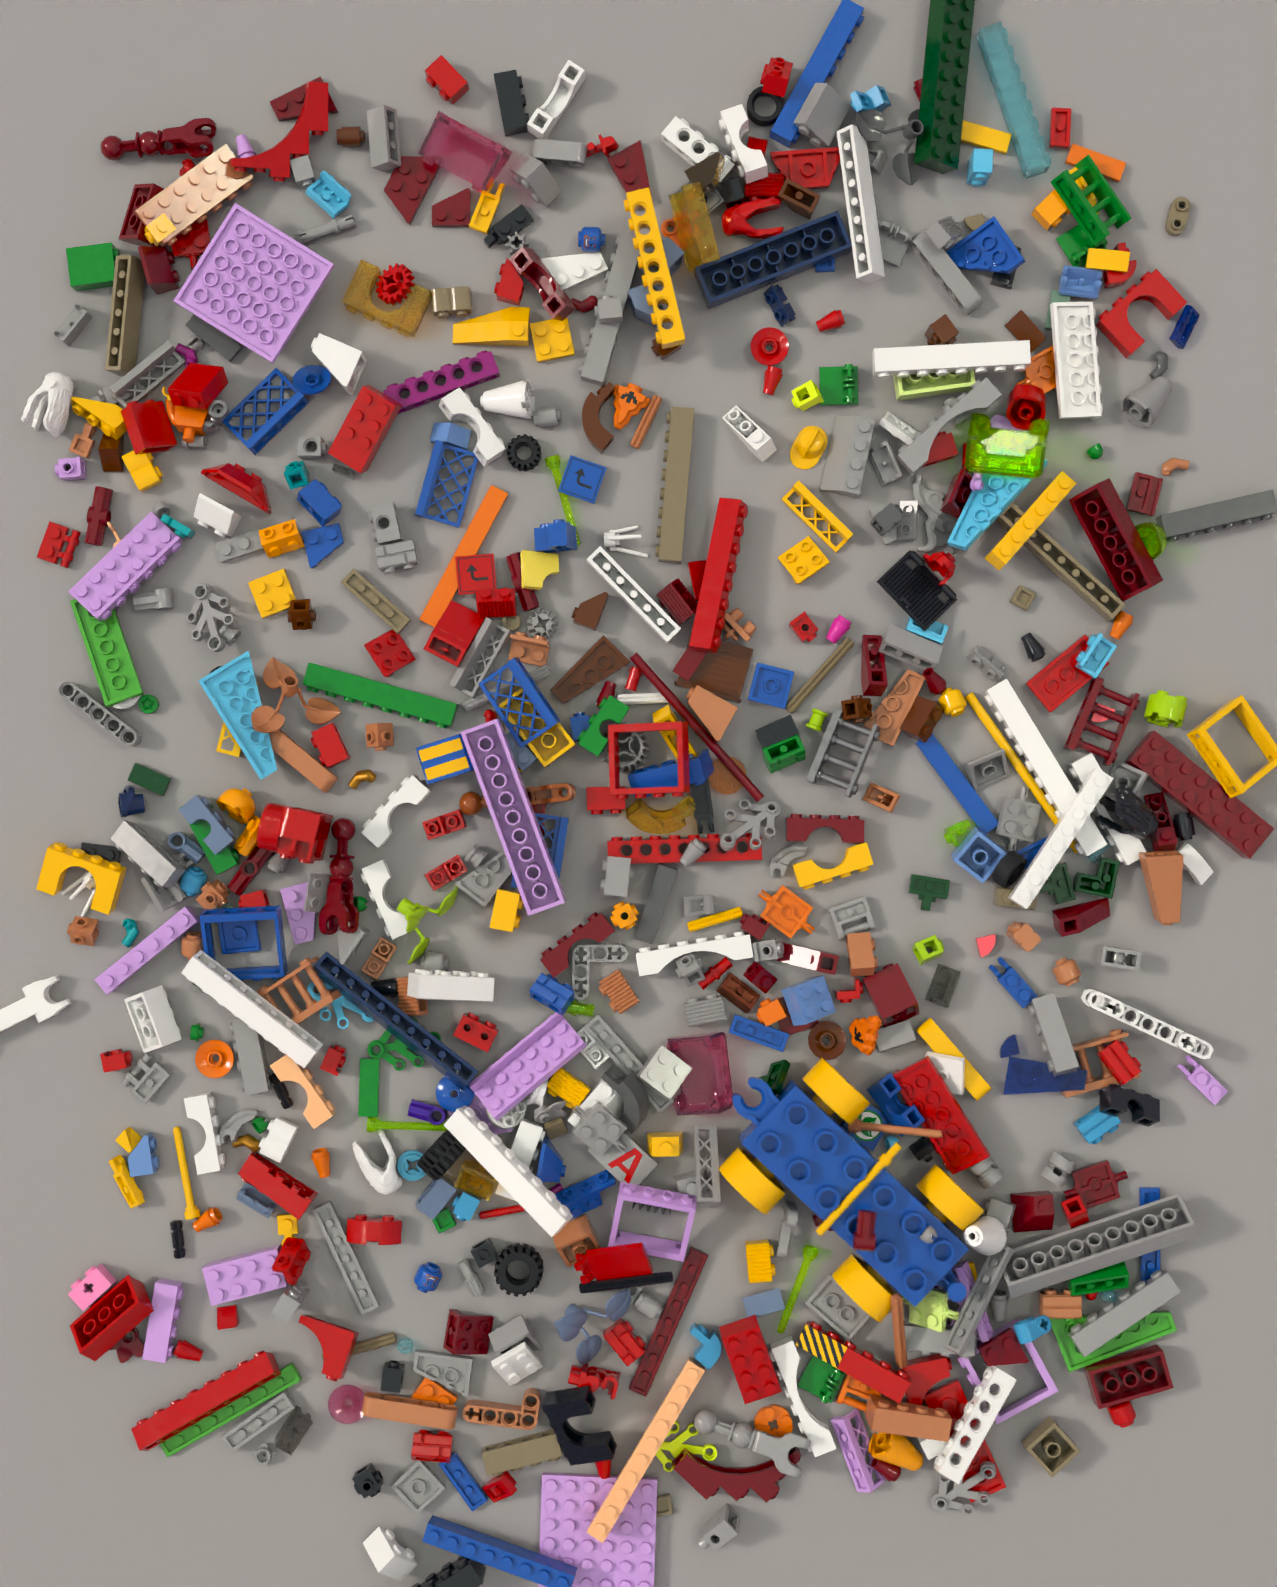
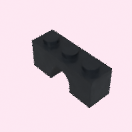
[1099,1084,1160,1127]

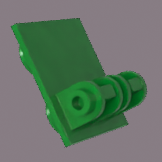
[1056,224,1107,267]
[819,364,858,405]
[797,1355,846,1404]

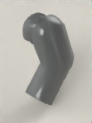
[1149,351,1168,380]

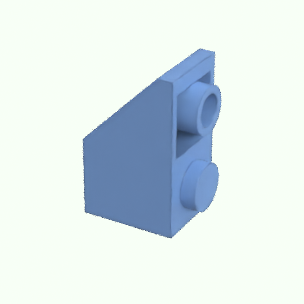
[128,1132,160,1177]

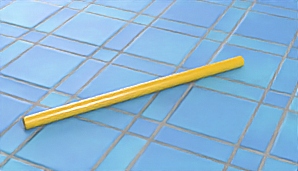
[964,692,1078,854]

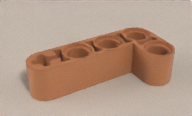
[462,1388,541,1430]

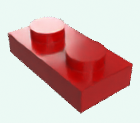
[1049,107,1071,149]

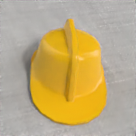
[790,426,828,470]

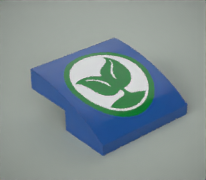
[841,1104,890,1151]

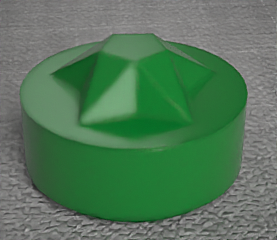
[138,694,159,714]

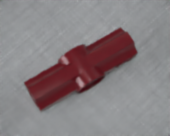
[84,486,113,546]
[506,552,539,612]
[226,846,273,896]

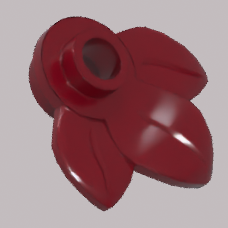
[109,1327,144,1363]

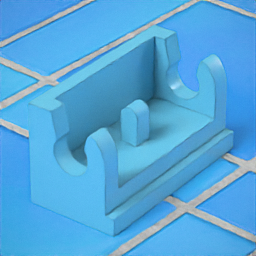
[905,617,948,645]

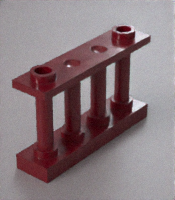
[1064,677,1140,766]

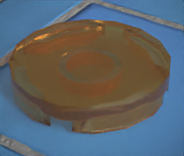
[708,757,746,794]

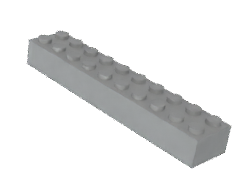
[1002,1193,1197,1299]

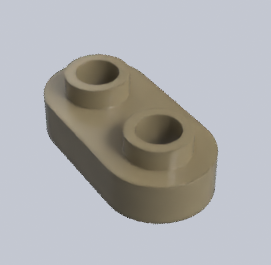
[1165,197,1191,236]

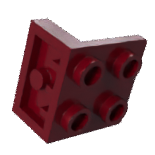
[443,1309,493,1355]

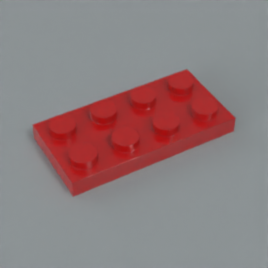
[1025,634,1110,713]

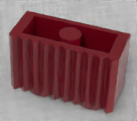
[656,579,698,626]

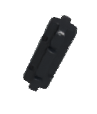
[269,1073,293,1109]
[170,1220,185,1259]

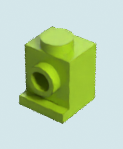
[912,935,944,966]

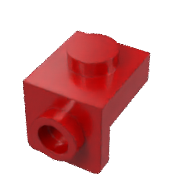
[835,978,863,1003]

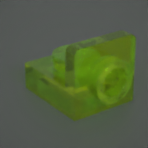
[944,819,971,846]

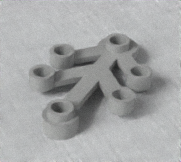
[186,583,237,652]
[720,799,781,851]
[931,1461,996,1515]

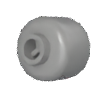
[420,951,449,973]

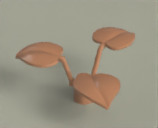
[251,657,341,733]

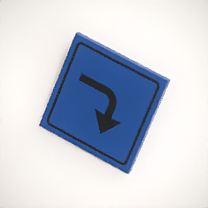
[558,455,607,504]

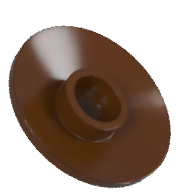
[808,1021,846,1060]

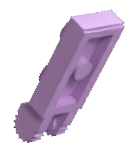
[1176,1055,1228,1105]

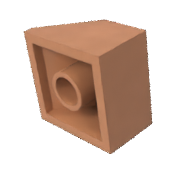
[553,1215,601,1267]

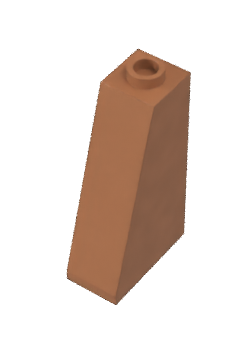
[1139,850,1183,925]

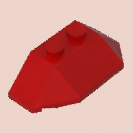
[201,463,272,515]

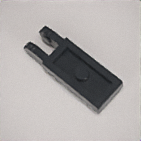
[690,779,714,834]

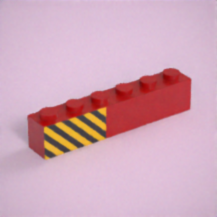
[796,1321,911,1404]

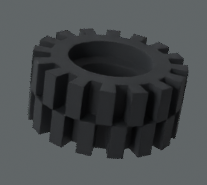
[506,434,542,471]

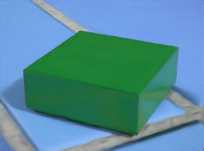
[432,1207,457,1234]

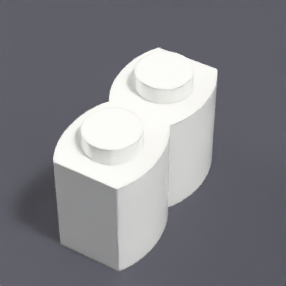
[258,1116,299,1163]

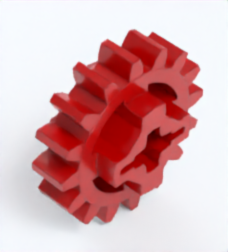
[375,263,415,306]

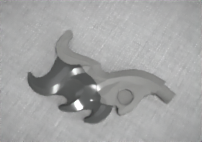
[912,474,960,555]

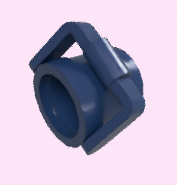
[118,785,145,818]

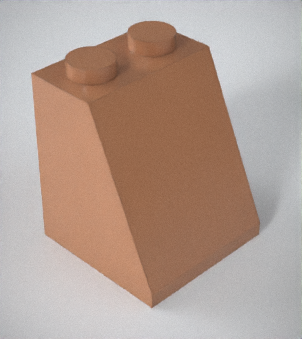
[686,685,738,742]

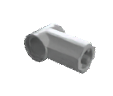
[133,588,173,611]

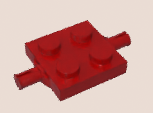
[172,219,211,269]

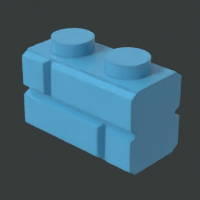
[1073,1105,1121,1144]

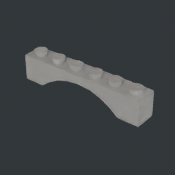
[897,377,1002,475]

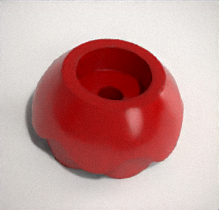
[179,158,196,176]

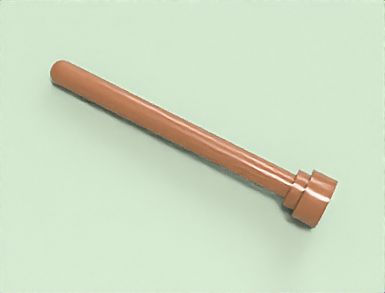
[848,1118,942,1138]

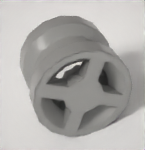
[218,622,241,646]
[464,844,488,869]

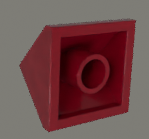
[940,469,972,518]

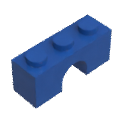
[866,1073,925,1137]

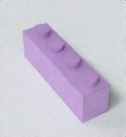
[142,1278,184,1363]

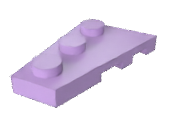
[280,882,316,945]

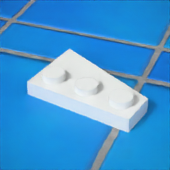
[540,252,608,291]

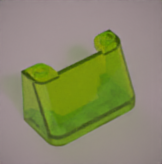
[965,413,1050,478]

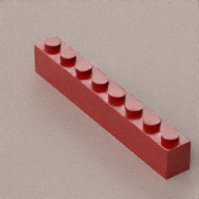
[689,498,748,653]
[131,1351,281,1451]

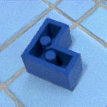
[534,519,577,553]

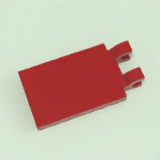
[574,1242,653,1284]

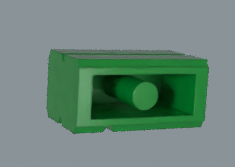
[762,735,806,773]

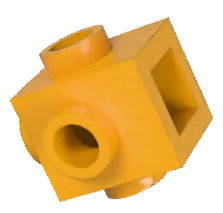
[610,901,639,930]

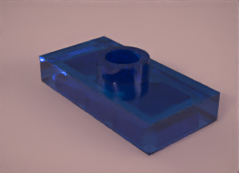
[1169,305,1200,349]

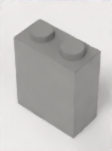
[793,83,851,147]

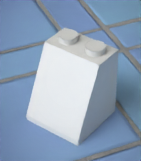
[311,333,367,395]

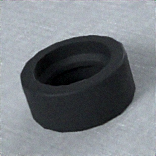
[746,86,783,127]
[992,850,1027,889]

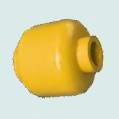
[938,688,967,717]

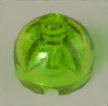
[1135,522,1167,560]

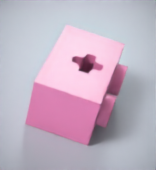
[68,1264,117,1311]

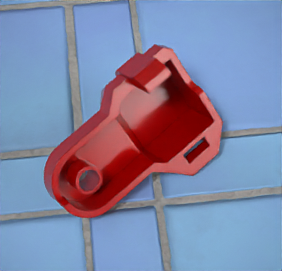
[922,551,956,586]

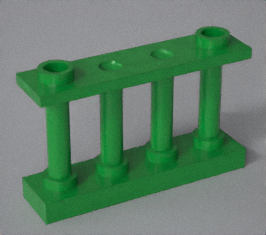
[1051,155,1132,246]

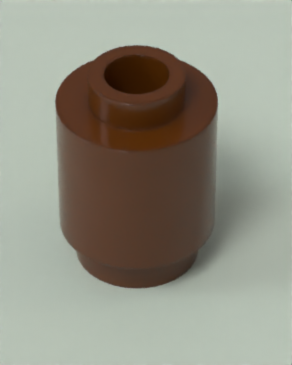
[336,126,365,147]

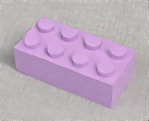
[202,1244,288,1306]

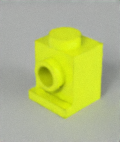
[791,380,824,411]

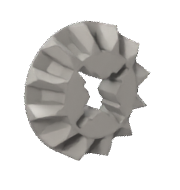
[527,608,558,639]

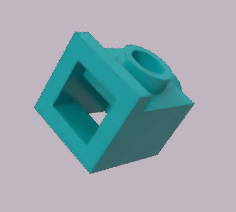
[283,461,309,490]

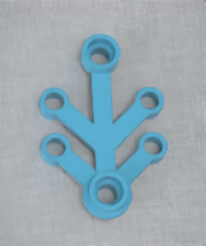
[307,982,374,1030]

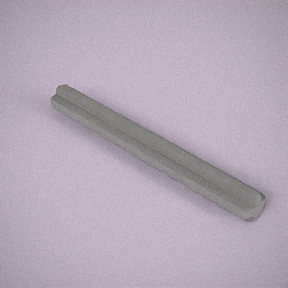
[462,664,551,712]

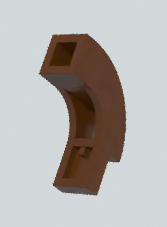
[582,382,615,454]

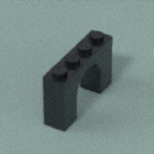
[542,1385,617,1466]

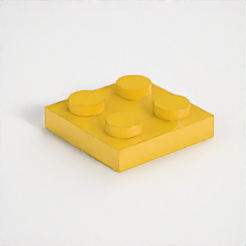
[530,318,575,363]
[248,569,297,619]

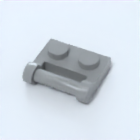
[828,896,876,941]

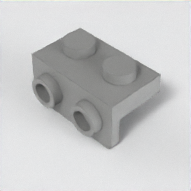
[141,875,186,913]

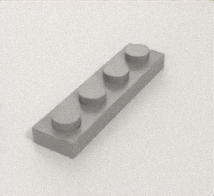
[214,520,287,563]
[221,1390,296,1453]

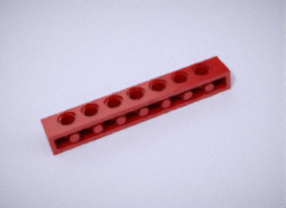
[607,833,762,864]

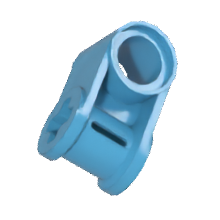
[1013,1315,1051,1344]

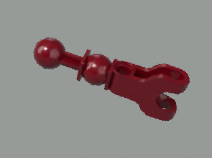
[100,118,217,161]
[319,818,359,935]

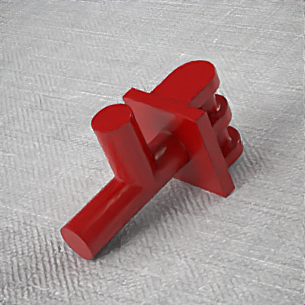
[586,134,619,158]

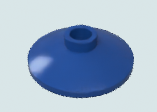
[292,365,331,395]
[436,1076,474,1112]

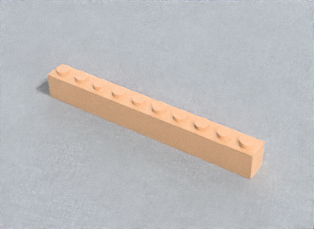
[586,1358,705,1543]

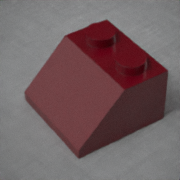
[138,246,180,295]

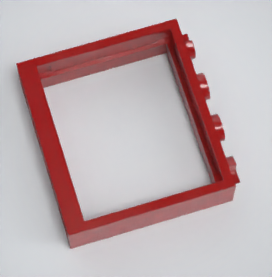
[608,721,690,799]

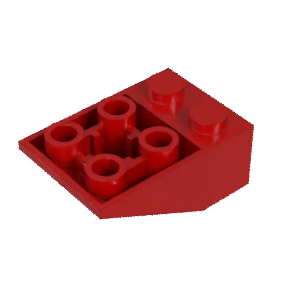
[423,600,486,667]

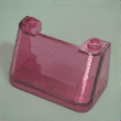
[418,111,512,194]
[667,1032,733,1115]

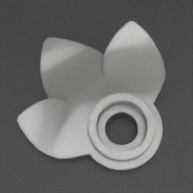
[534,1100,567,1125]

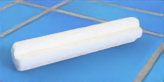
[617,693,669,705]

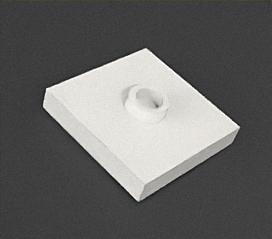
[925,1051,965,1095]

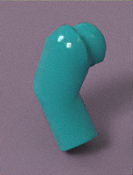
[121,918,139,948]

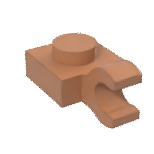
[69,423,97,459]

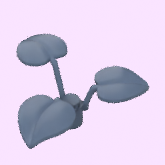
[554,1288,631,1365]

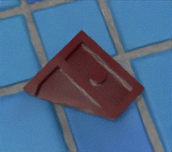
[977,1328,1029,1366]

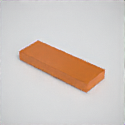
[1065,143,1126,183]

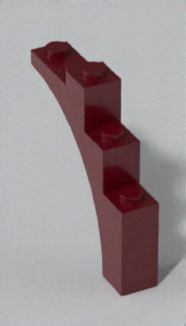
[672,1447,801,1503]

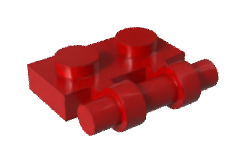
[37,521,81,568]

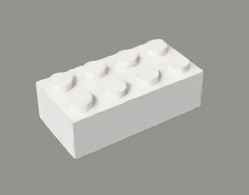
[407,969,495,1001]

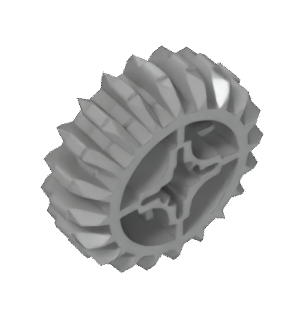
[600,721,650,773]

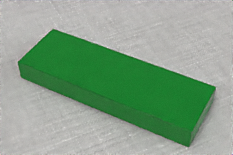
[358,1058,380,1117]

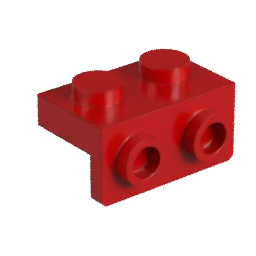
[272,1237,311,1285]

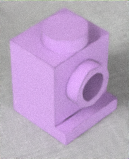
[55,457,86,481]

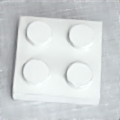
[491,1342,543,1386]

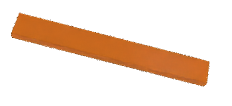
[419,485,508,628]

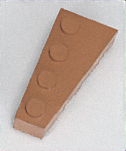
[865,1394,952,1442]

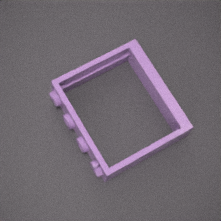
[608,1182,696,1262]
[957,1318,1058,1424]

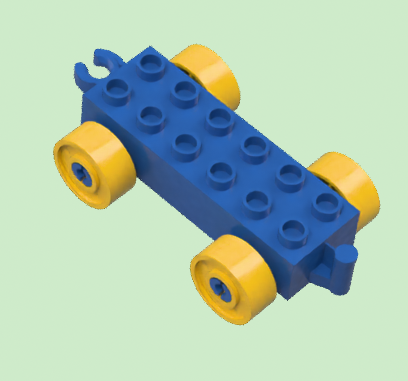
[719,1058,984,1323]

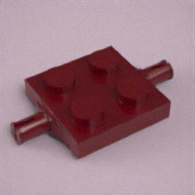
[1063,1160,1128,1209]

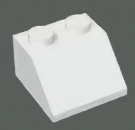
[193,493,242,538]

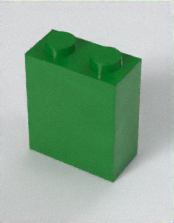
[66,242,120,291]

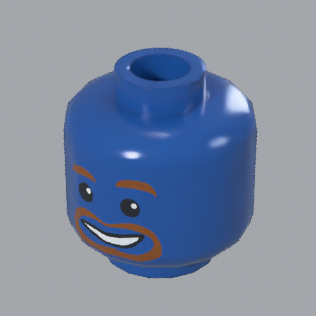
[578,227,605,252]
[414,1262,442,1293]

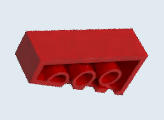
[238,1152,318,1220]

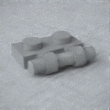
[121,1053,171,1104]

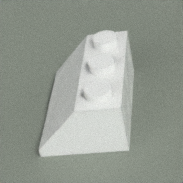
[124,985,182,1053]
[567,1079,624,1127]

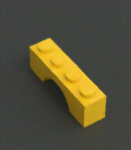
[792,842,873,890]

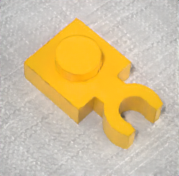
[277,1214,299,1246]

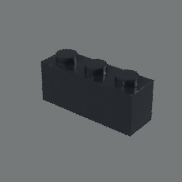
[494,70,529,137]

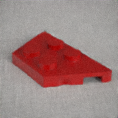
[770,147,840,190]

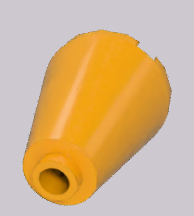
[868,1432,923,1471]

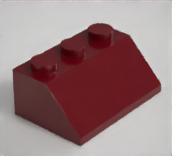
[118,183,164,246]

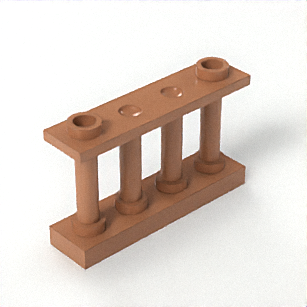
[257,957,342,1024]
[1060,1029,1140,1098]

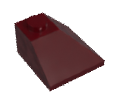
[1010,1191,1055,1233]

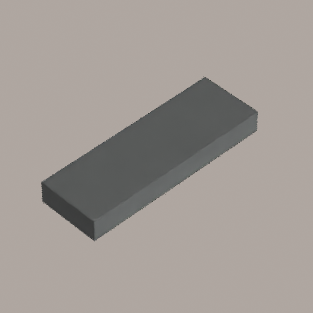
[185,315,242,363]

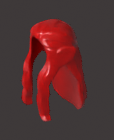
[722,199,784,238]

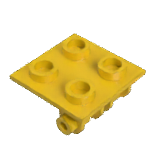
[777,536,830,584]

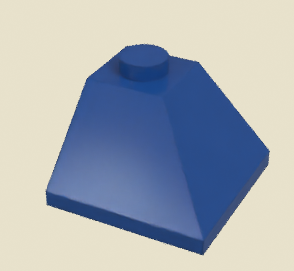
[537,1137,566,1182]

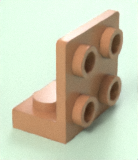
[508,632,550,666]

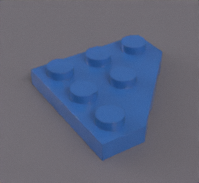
[946,216,1026,274]

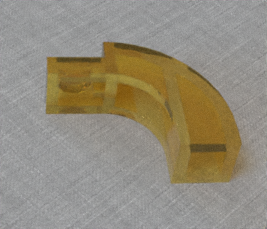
[626,795,696,834]

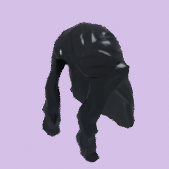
[1097,786,1159,840]

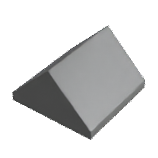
[963,748,1010,791]
[1103,760,1149,803]

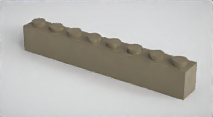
[655,406,694,564]
[995,502,1126,621]

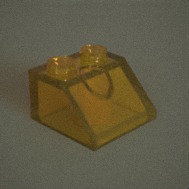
[454,1159,497,1201]

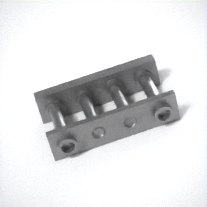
[806,709,881,798]

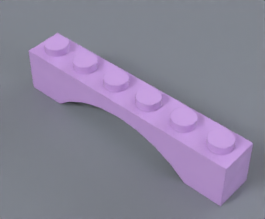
[94,906,200,995]

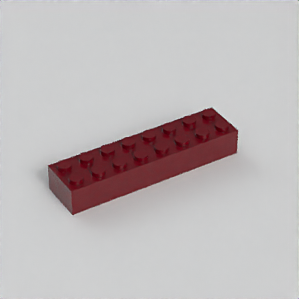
[1125,731,1274,859]

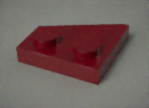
[432,188,470,227]

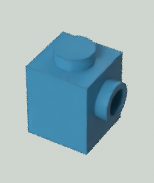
[452,1189,482,1221]

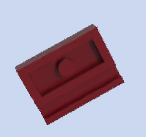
[1126,472,1163,517]

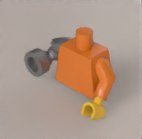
[162,386,229,443]

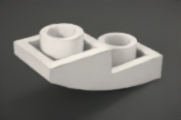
[1177,842,1213,885]
[577,1027,611,1070]

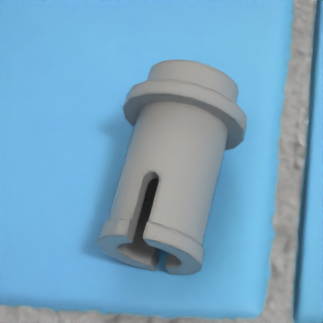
[181,435,208,449]

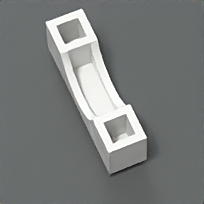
[527,60,585,139]
[718,104,768,184]
[439,387,506,467]
[361,775,431,848]
[361,859,415,940]
[184,1092,226,1175]

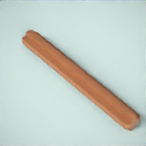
[891,1293,907,1369]

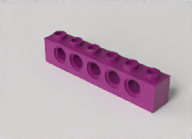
[383,350,500,414]

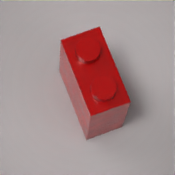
[167,363,228,409]
[121,399,177,455]

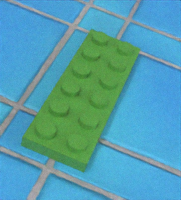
[70,599,144,707]

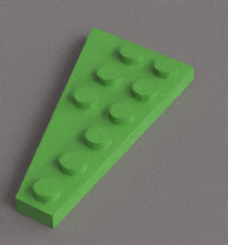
[1050,1311,1177,1372]

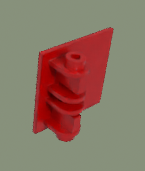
[364,629,416,677]

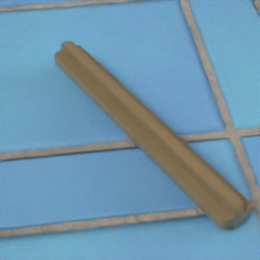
[785,638,854,714]

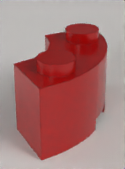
[347,1214,402,1245]

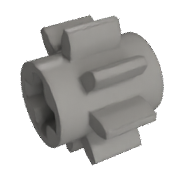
[505,232,529,256]

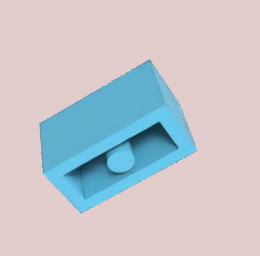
[966,149,993,187]

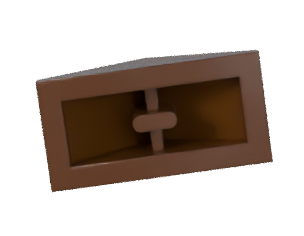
[98,433,124,472]

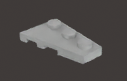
[455,851,512,907]
[413,1350,473,1398]

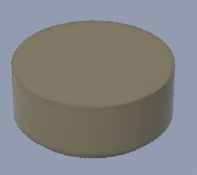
[502,614,522,632]

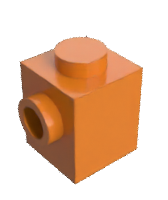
[756,997,787,1027]

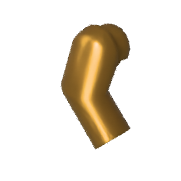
[348,769,376,790]
[232,1134,260,1152]

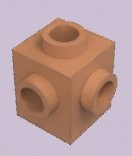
[365,723,394,751]
[195,879,230,909]
[67,916,99,946]

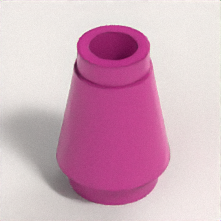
[826,614,852,644]

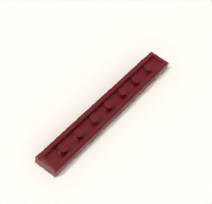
[629,1247,708,1397]

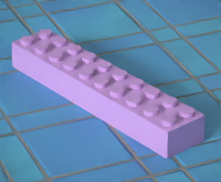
[460,718,566,916]

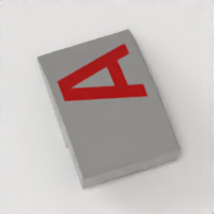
[588,1131,659,1185]

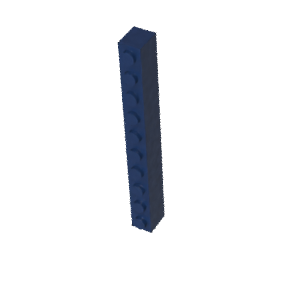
[313,951,479,1091]

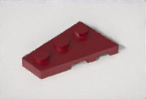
[270,76,338,121]
[607,140,652,198]

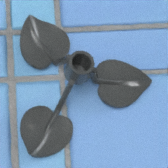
[856,109,924,185]

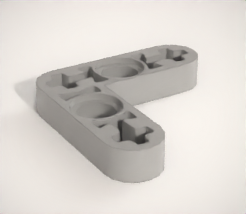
[572,944,628,1000]
[776,1201,798,1258]

